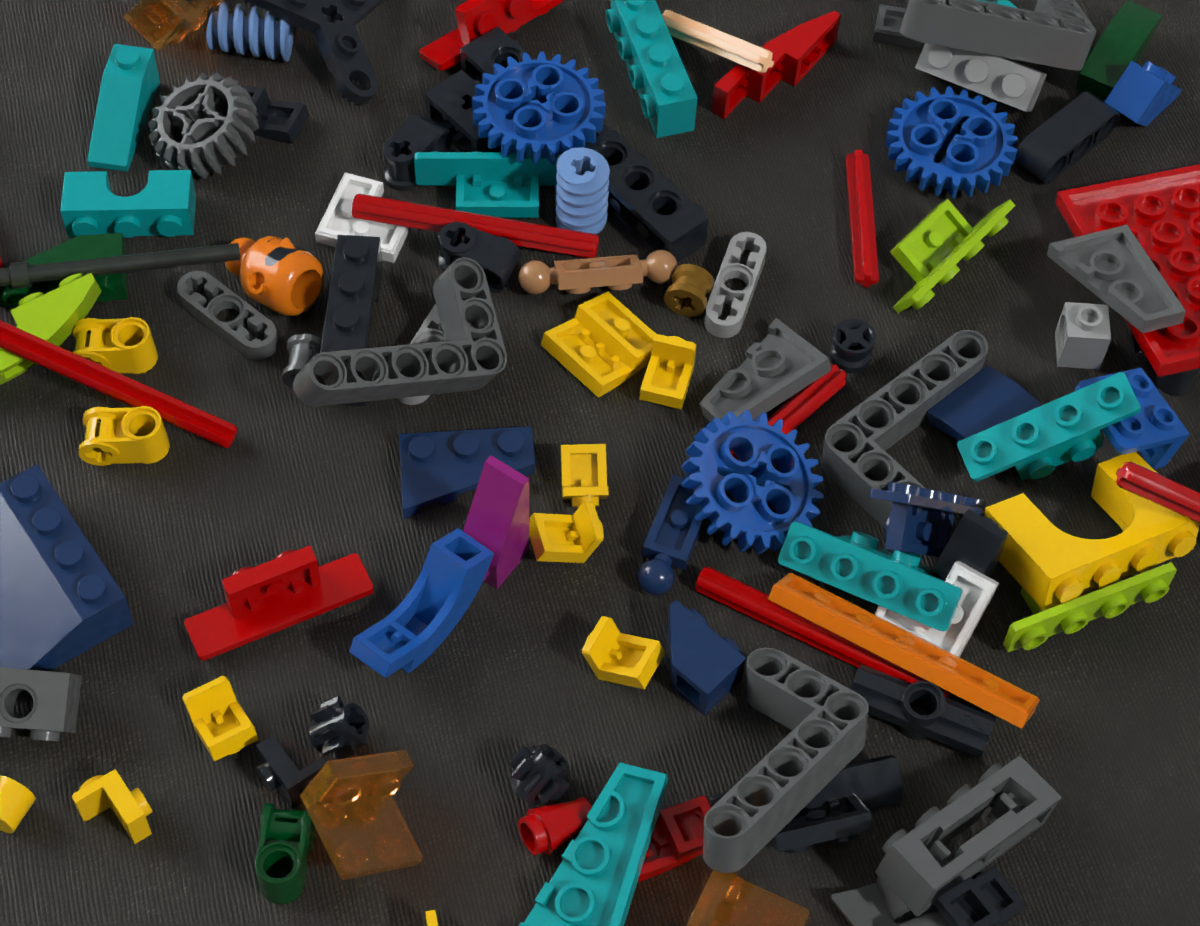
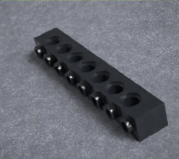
[460,26,709,263]

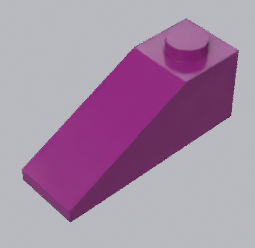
[463,455,529,589]

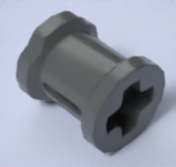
[282,334,322,389]

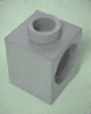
[1055,302,1111,370]

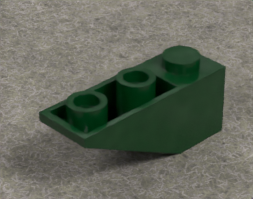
[0,233,128,308]

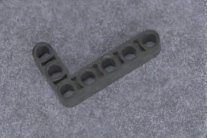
[900,0,1096,71]
[293,257,507,407]
[820,330,989,528]
[703,647,868,873]

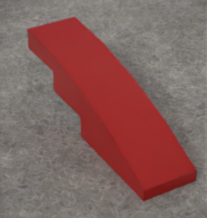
[711,11,841,119]

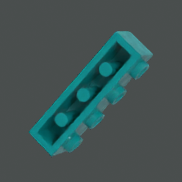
[606,0,698,138]

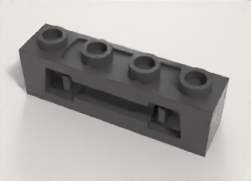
[875,755,1062,917]

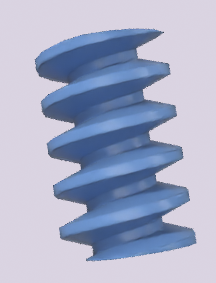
[206,1,293,62]
[555,147,610,234]

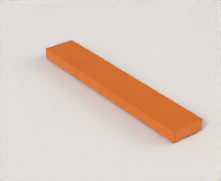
[768,573,1040,729]

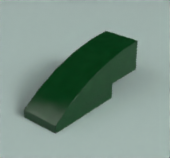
[1076,0,1163,101]

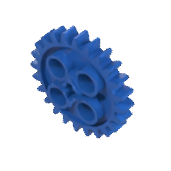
[472,52,606,165]
[885,86,1018,198]
[681,410,824,554]

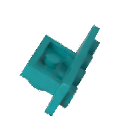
[414,151,561,218]
[957,372,1141,482]
[778,521,963,632]

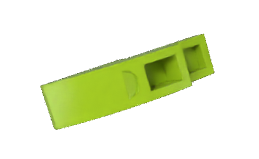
[0,273,101,385]

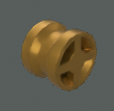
[664,264,714,317]

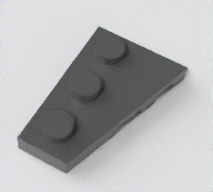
[1047,225,1186,333]
[699,318,831,422]

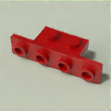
[419,0,563,71]
[184,545,374,661]

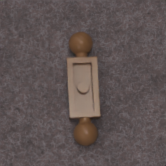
[518,250,678,294]

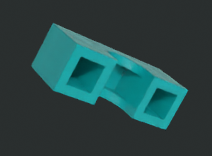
[60,170,196,238]

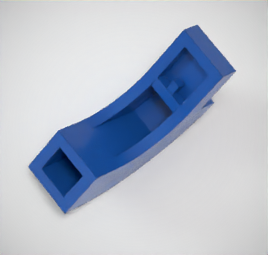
[349,528,494,678]

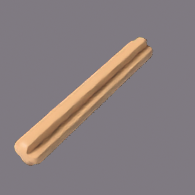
[662,10,774,73]

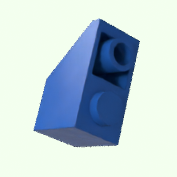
[1105,60,1182,126]

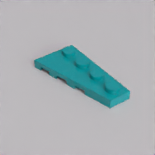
[519,762,669,926]

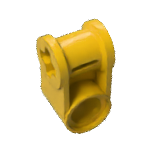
[73,317,158,374]
[78,406,170,466]

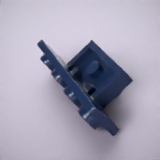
[869,482,986,557]

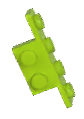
[890,199,1016,313]
[1003,562,1177,652]

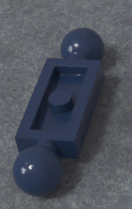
[638,456,706,595]

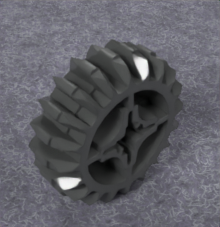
[148,72,259,179]

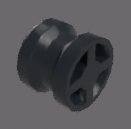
[829,318,876,373]

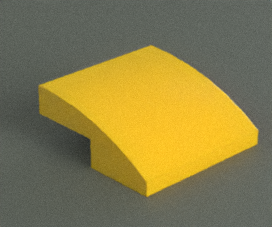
[540,292,656,398]

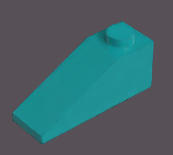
[87,44,160,172]

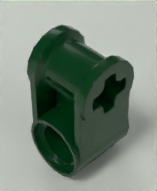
[255,803,317,905]

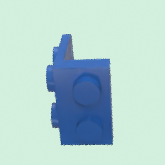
[1075,368,1190,470]

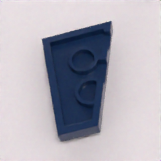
[399,426,535,519]

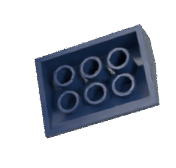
[0,464,134,671]

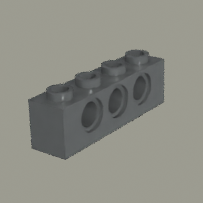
[0,667,82,742]

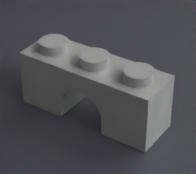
[915,43,1047,112]

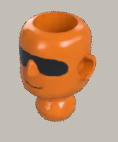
[224,236,324,316]

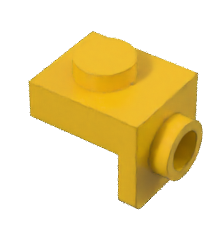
[639,334,697,410]
[560,444,609,508]
[529,501,604,563]
[582,616,666,690]
[182,676,259,762]
[72,769,153,844]

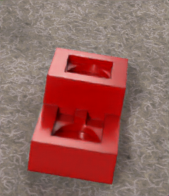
[637,795,711,883]

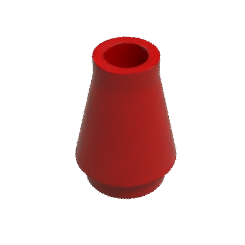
[518,797,592,855]

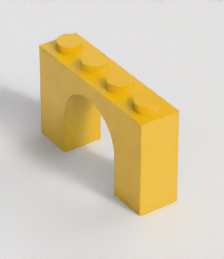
[984,452,1200,611]

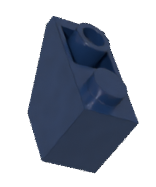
[667,600,746,716]

